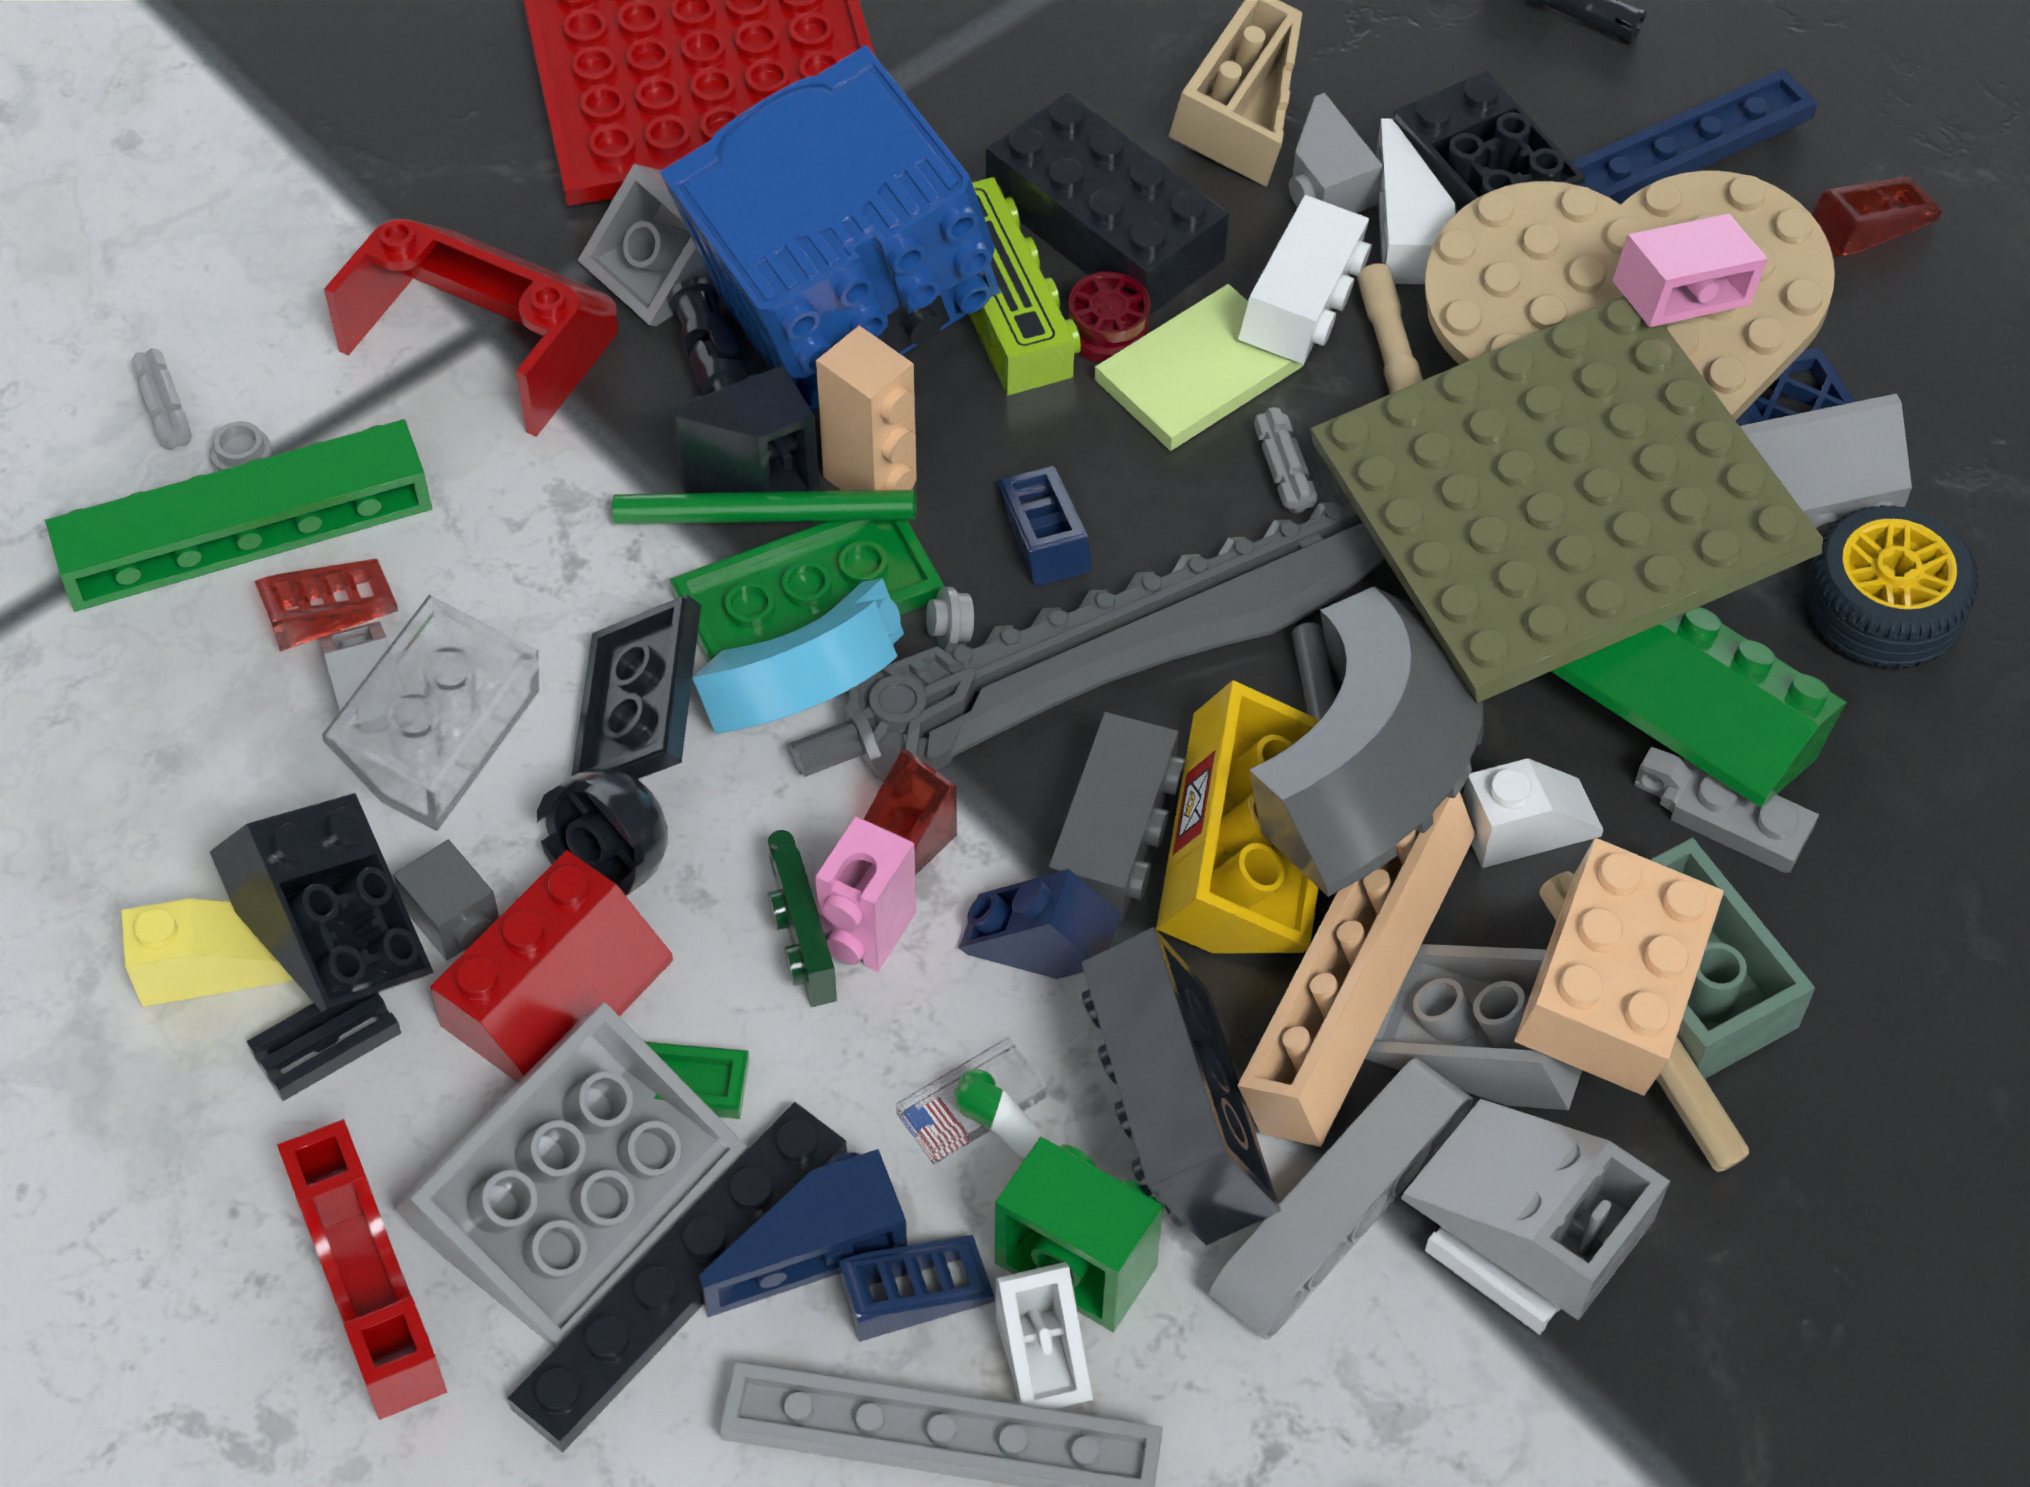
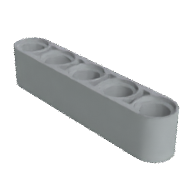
[1209,1058,1473,1339]

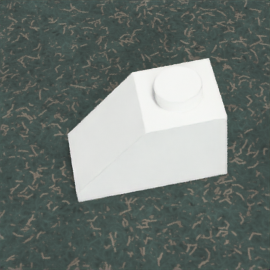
[1462,758,1603,868]

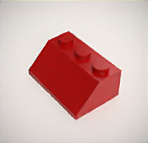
[430,850,673,1083]

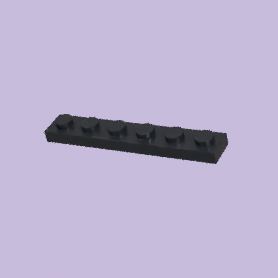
[507,1102,847,1453]

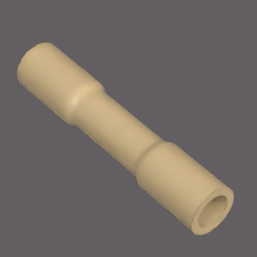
[1357,263,1423,394]

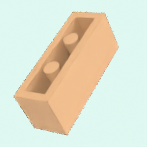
[816,325,917,491]

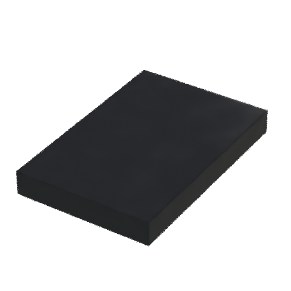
[571,594,702,779]

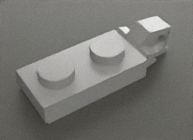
[1635,747,1819,874]

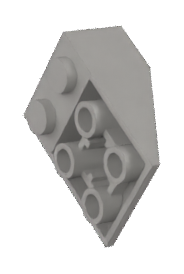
[1401,1098,1670,1320]

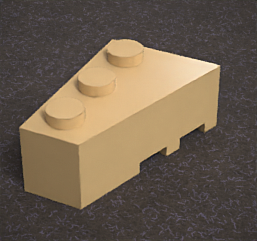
[1168,0,1302,187]

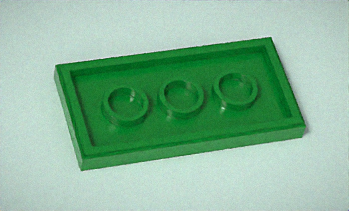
[669,520,944,663]

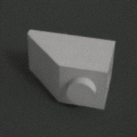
[1289,93,1383,213]
[319,621,407,732]

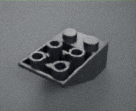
[1393,70,1585,211]
[210,793,434,1012]

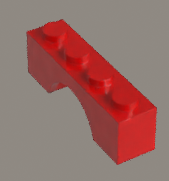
[277,1119,448,1420]

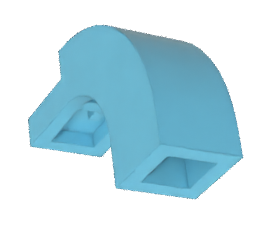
[692,578,904,734]

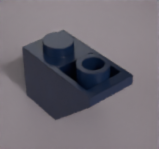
[959,869,1121,979]

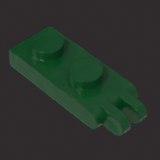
[768,830,837,1008]

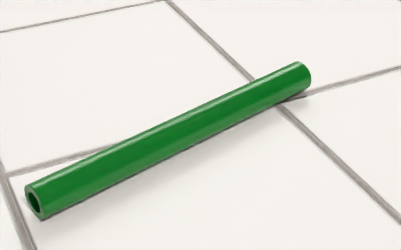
[612,490,917,525]

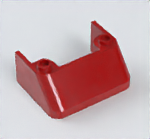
[324,219,619,437]

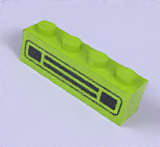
[968,177,1081,396]

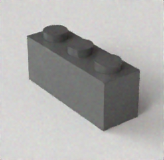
[1048,712,1186,922]

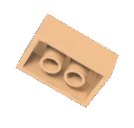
[1514,838,1724,1096]

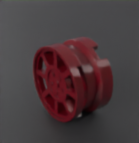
[1068,271,1151,363]

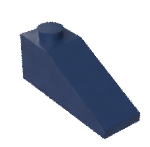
[699,1149,907,1317]

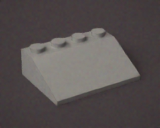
[394,1002,749,1349]

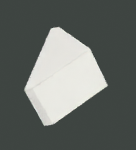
[996,1262,1093,1410]

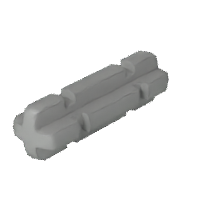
[131,348,192,450]
[1254,407,1317,514]

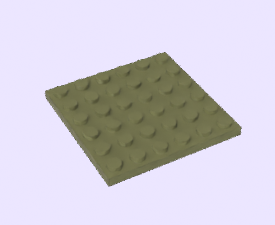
[1311,296,1823,703]

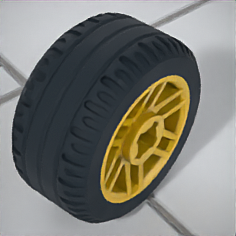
[1804,505,1979,669]

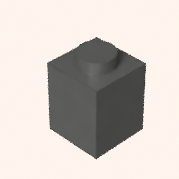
[393,839,499,961]

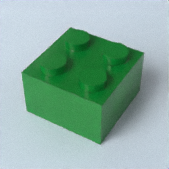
[994,1136,1163,1333]

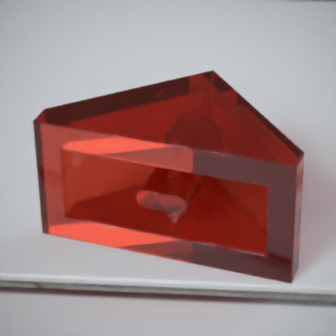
[863,750,957,875]

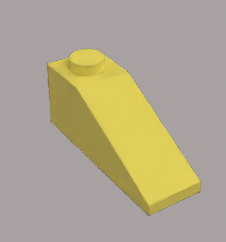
[121,898,295,1007]

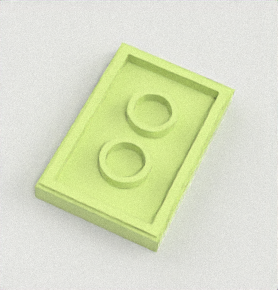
[1095,284,1304,451]

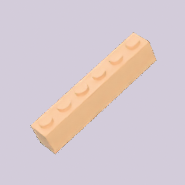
[1237,791,1476,1147]

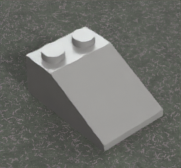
[1365,944,1582,1110]

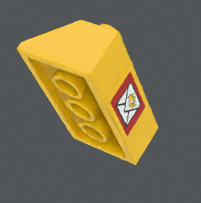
[1156,680,1320,953]

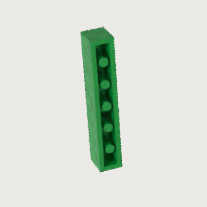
[45,419,433,612]

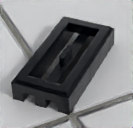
[246,993,401,1101]

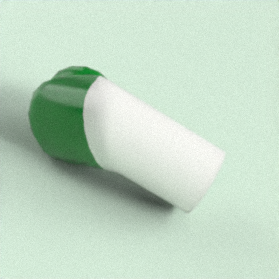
[954,1069,1044,1158]

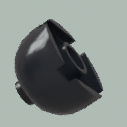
[537,769,668,896]

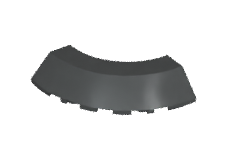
[1249,586,1484,896]

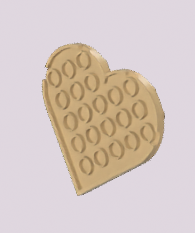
[1425,171,1835,421]

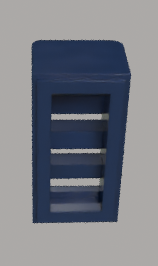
[997,466,1091,586]
[838,1235,994,1342]

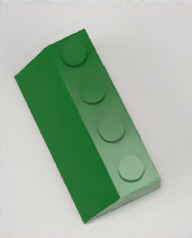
[1551,607,1847,808]

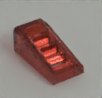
[1812,176,1942,257]
[254,558,399,651]

